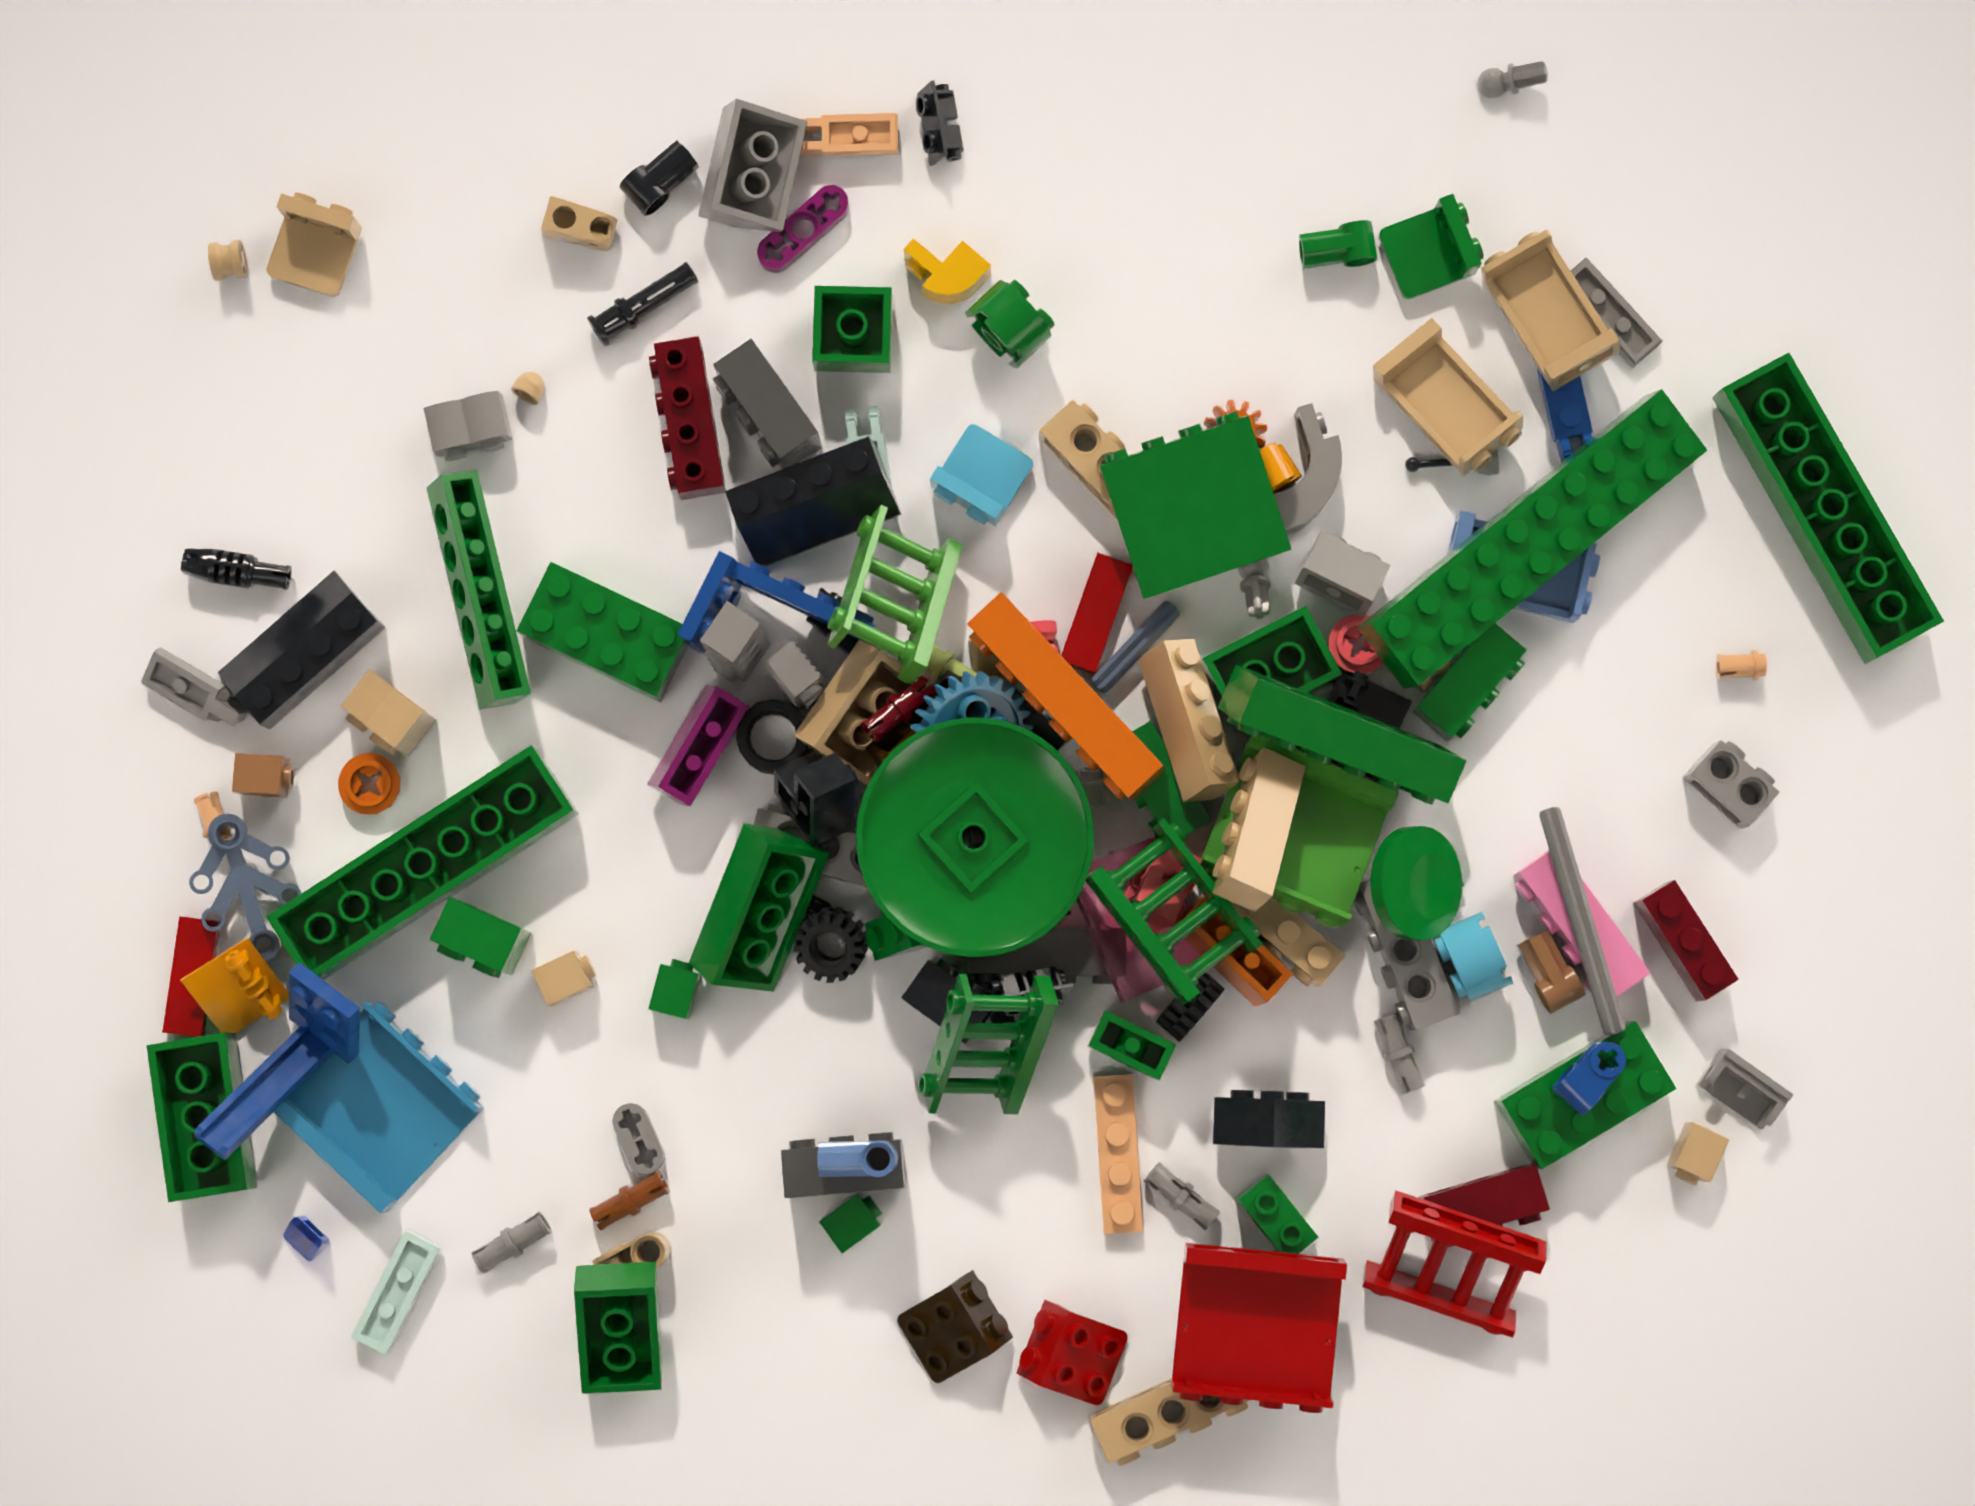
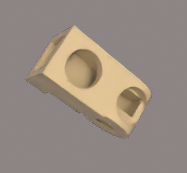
[541,195,618,251]

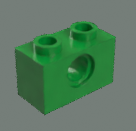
[1087,1010,1176,1081]
[1235,1173,1319,1254]

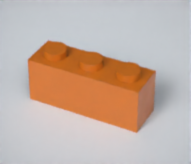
[1171,895,1293,1007]

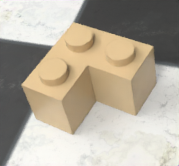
[341,669,436,756]

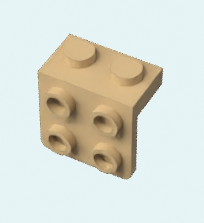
[266,192,362,297]

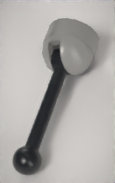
[1405,449,1499,475]

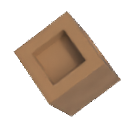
[232,753,295,798]

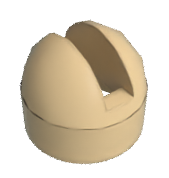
[511,371,545,405]

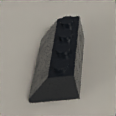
[725,436,902,567]
[218,570,386,730]

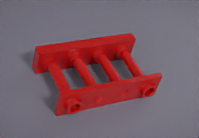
[1362,1190,1546,1338]

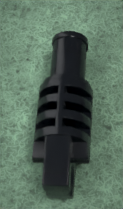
[180,548,292,590]

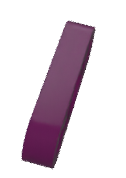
[757,185,849,273]

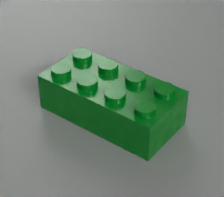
[516,561,689,703]
[1494,1021,1677,1169]
[146,1032,257,1203]

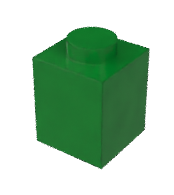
[648,959,702,1020]
[819,1193,883,1254]

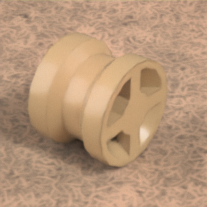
[208,239,247,281]

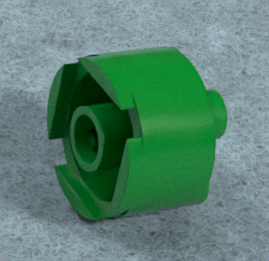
[965,279,1055,369]

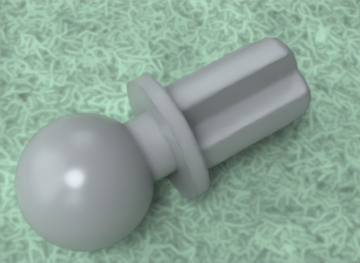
[1477,61,1548,98]
[1238,558,1271,619]

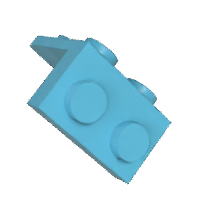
[930,424,1033,527]

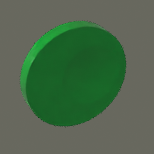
[1370,826,1462,940]

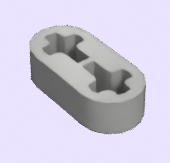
[612,1103,665,1175]

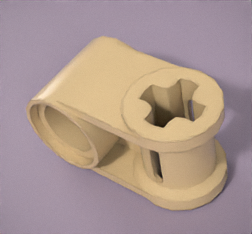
[592,1232,671,1268]

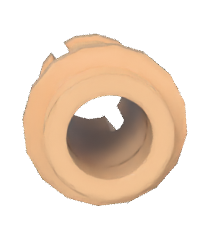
[1716,650,1767,681]
[193,791,233,844]

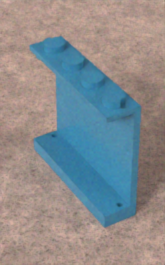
[274,1001,484,1213]

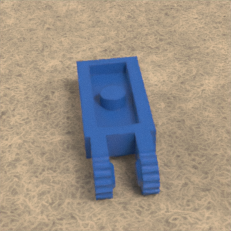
[1537,368,1593,462]

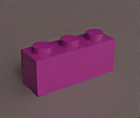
[647,685,749,807]

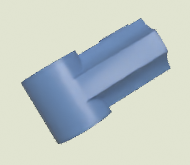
[817,1140,899,1177]

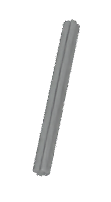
[1539,806,1625,1035]

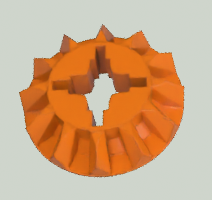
[338,753,401,815]

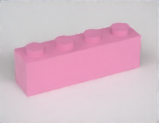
[1514,850,1650,997]

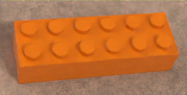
[967,591,1167,801]

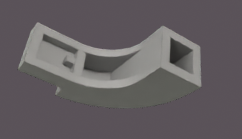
[1274,403,1342,535]

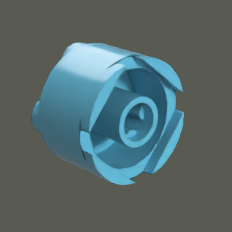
[1434,911,1514,1002]

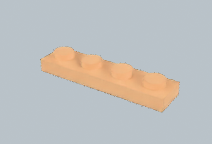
[1093,1074,1143,1234]

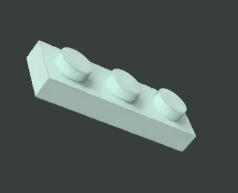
[350,1230,442,1355]

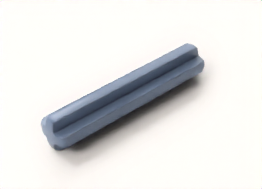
[1091,601,1180,694]

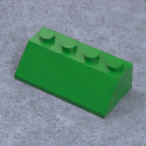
[689,823,830,992]

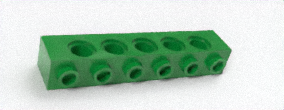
[426,470,531,710]

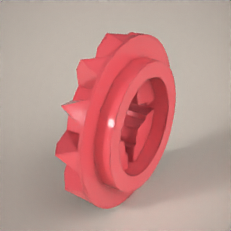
[1327,614,1384,674]

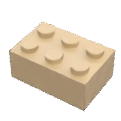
[793,639,928,786]

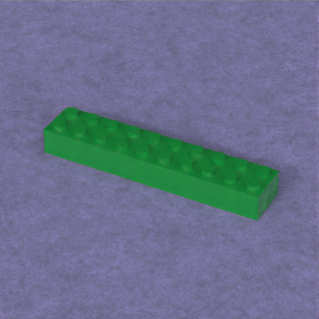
[1357,389,1708,689]

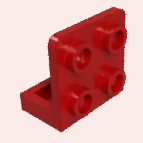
[1016,1299,1128,1406]

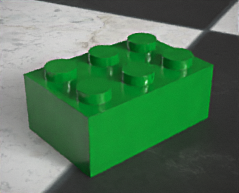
[1201,606,1342,732]
[574,1262,663,1394]

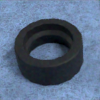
[736,699,809,775]

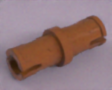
[589,1171,670,1231]

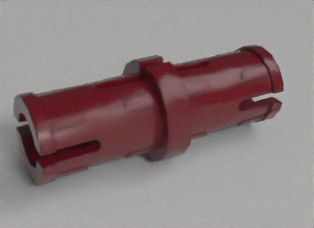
[861,675,937,743]

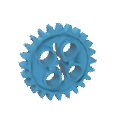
[910,671,1033,732]

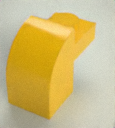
[903,238,991,304]

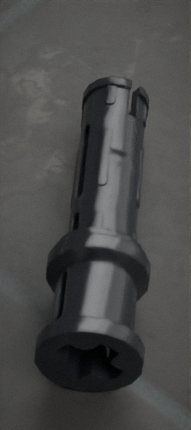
[586,262,699,347]

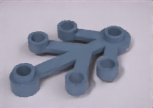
[189,813,301,961]

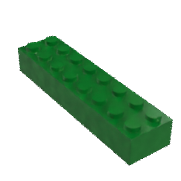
[1712,352,1945,664]
[266,745,579,980]

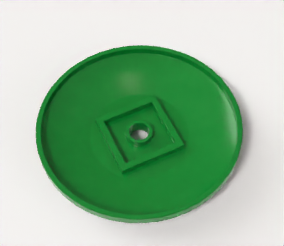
[856,718,1094,957]

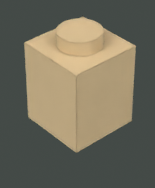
[531,950,597,1007]
[1667,1122,1730,1186]

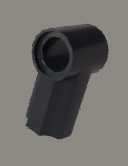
[619,140,699,216]

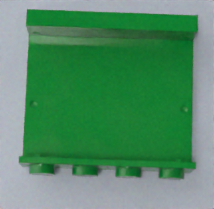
[1098,411,1292,599]

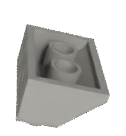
[698,98,807,232]

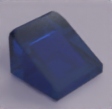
[283,1215,330,1262]

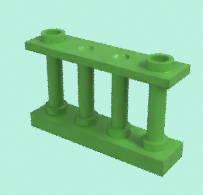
[828,505,963,684]

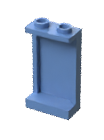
[1447,511,1600,623]

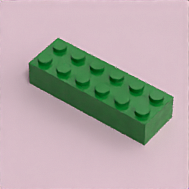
[1218,665,1467,805]

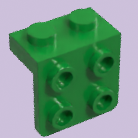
[1379,193,1484,299]

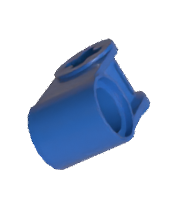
[1552,1041,1626,1116]

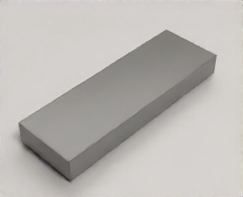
[1570,257,1663,369]

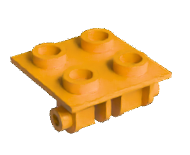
[181,937,289,1033]

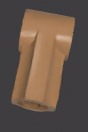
[1516,929,1586,1014]

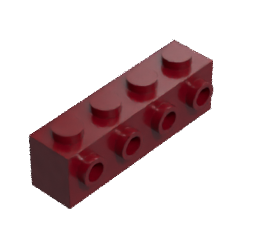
[649,336,726,500]

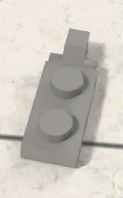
[141,647,248,726]

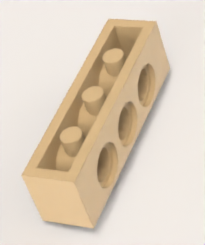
[1039,399,1125,519]
[1089,1378,1250,1466]

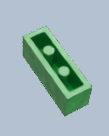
[1412,623,1527,741]
[1132,720,1211,839]

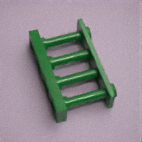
[1086,818,1262,1005]
[918,974,1059,1115]

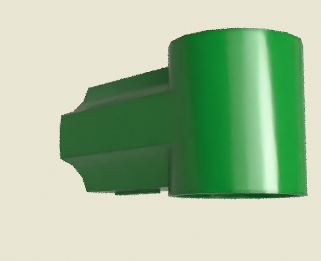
[1298,220,1378,269]

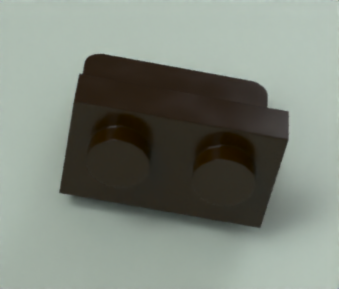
[897,1270,1014,1383]

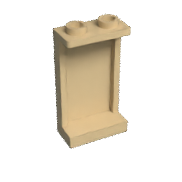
[1481,229,1620,391]
[1373,318,1523,477]

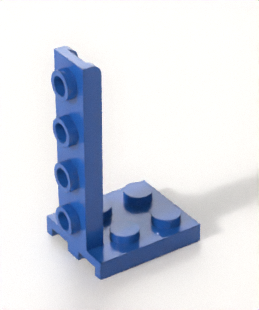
[677,551,878,654]
[194,962,360,1160]

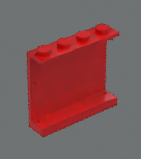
[1171,1242,1347,1413]

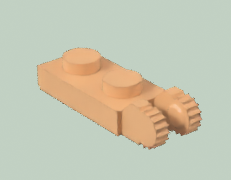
[800,113,899,156]

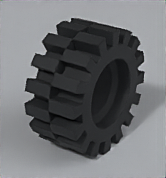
[794,906,868,983]
[1155,973,1225,1042]

